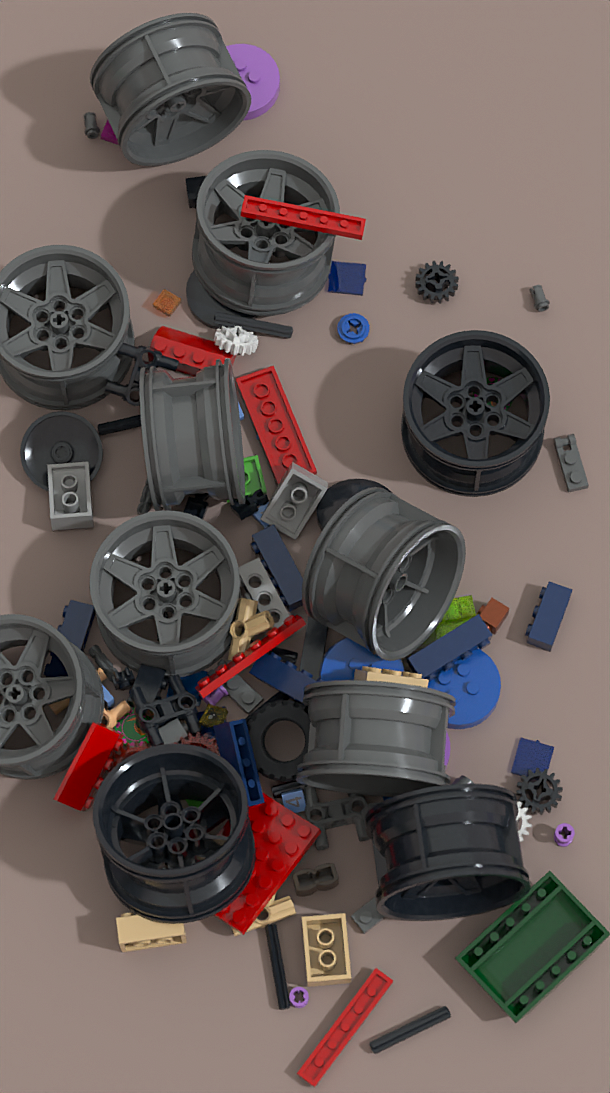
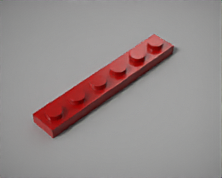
[241,195,366,240]
[195,615,306,698]
[297,968,393,1088]

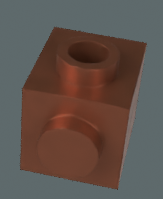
[477,597,509,634]

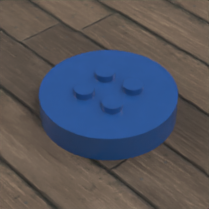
[319,637,405,681]
[428,648,501,729]

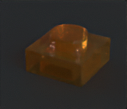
[153,289,181,317]

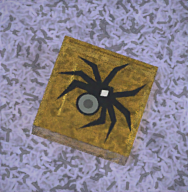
[199,704,228,729]

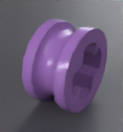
[289,987,309,1008]

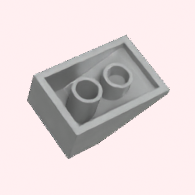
[47,462,94,531]
[260,462,328,540]

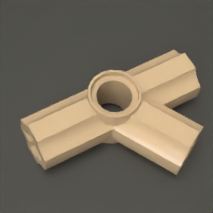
[228,598,275,661]
[231,893,296,936]

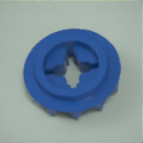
[337,313,370,345]

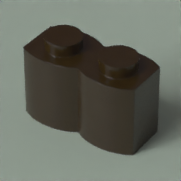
[293,863,339,896]

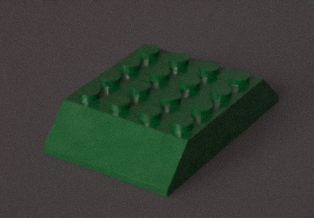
[455,871,610,1023]

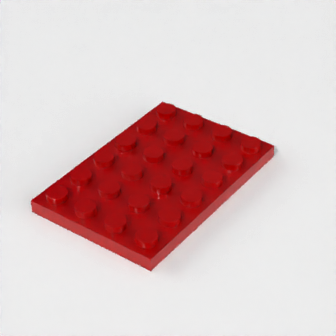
[196,792,321,935]

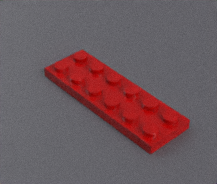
[236,366,317,485]

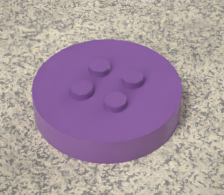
[226,44,280,120]

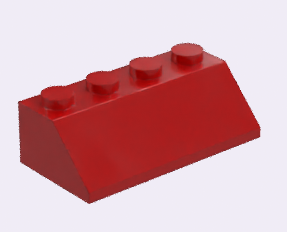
[147,326,236,376]
[54,722,124,811]

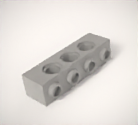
[238,558,297,640]

